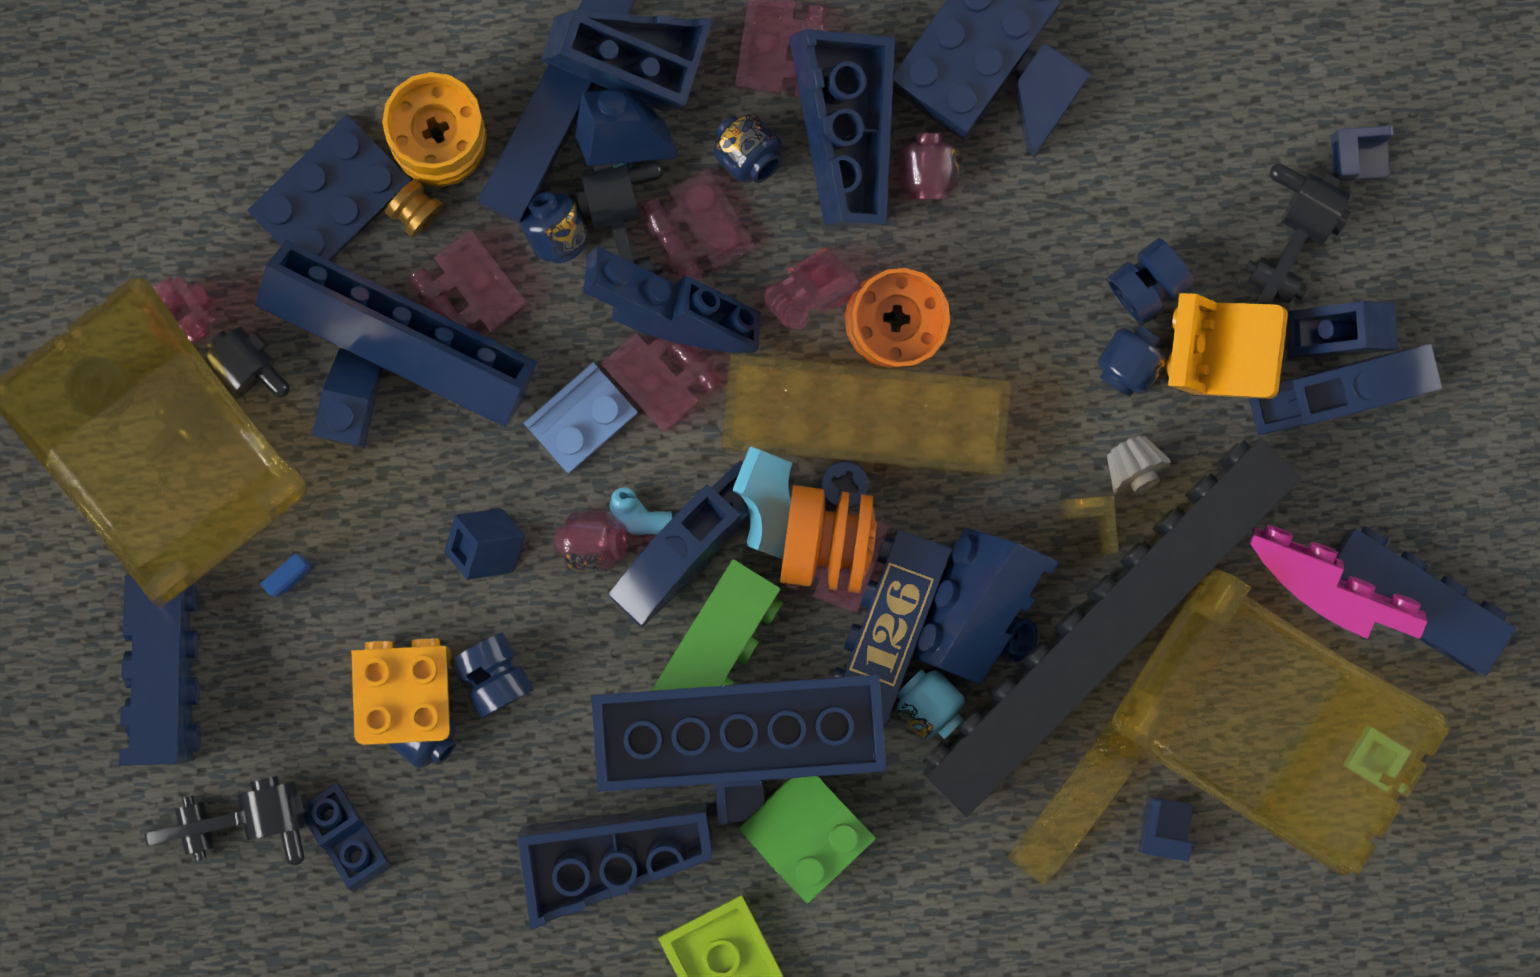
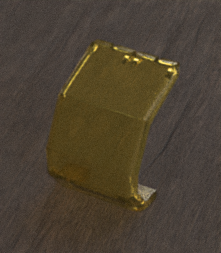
[0,277,308,607]
[1113,570,1451,876]

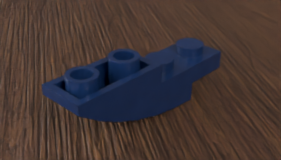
[584,246,761,353]
[1249,343,1442,436]
[609,460,750,628]

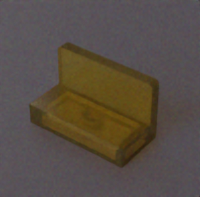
[1058,496,1118,556]

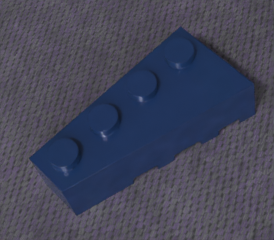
[789,29,895,229]
[119,574,201,766]
[517,802,713,930]

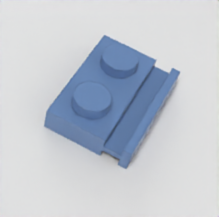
[524,362,638,474]

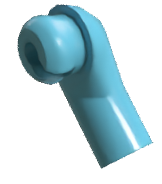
[609,487,672,535]

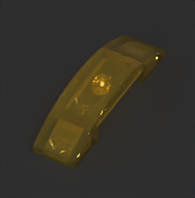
[1006,709,1156,886]

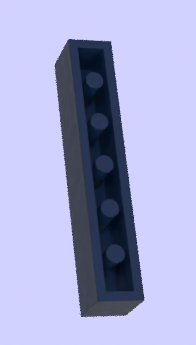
[255,240,537,427]

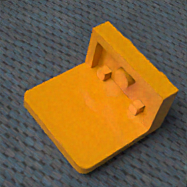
[1167,293,1288,399]
[351,639,452,745]

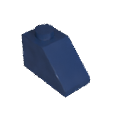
[1014,43,1090,157]
[575,89,678,166]
[1287,301,1398,358]
[312,348,383,449]

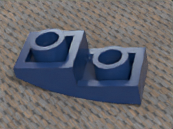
[302,783,392,892]

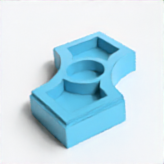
[733,446,793,559]

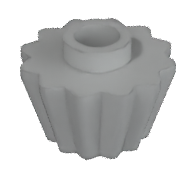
[1107,436,1171,495]

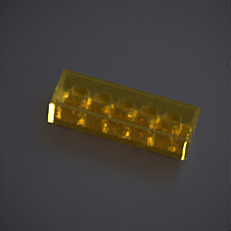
[721,354,1011,478]

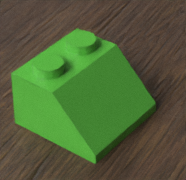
[738,776,876,904]

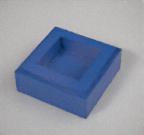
[260,553,312,597]

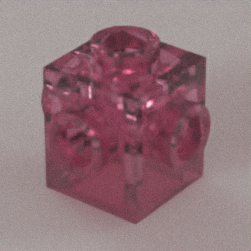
[141,276,216,347]

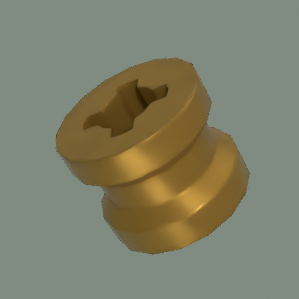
[385,179,444,238]

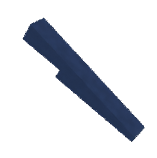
[477,0,636,225]

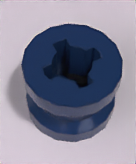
[821,461,869,508]

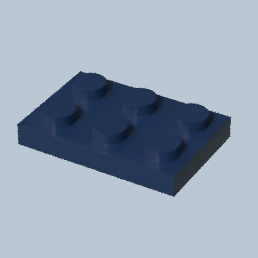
[247,114,412,261]

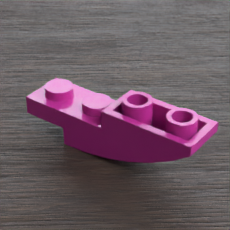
[1250,525,1427,639]

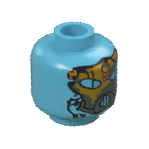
[896,669,965,739]

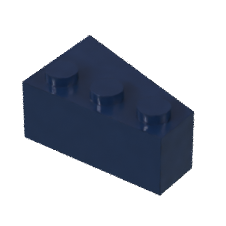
[541,10,713,112]
[912,527,1059,685]

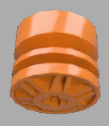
[844,268,950,368]
[780,485,877,593]

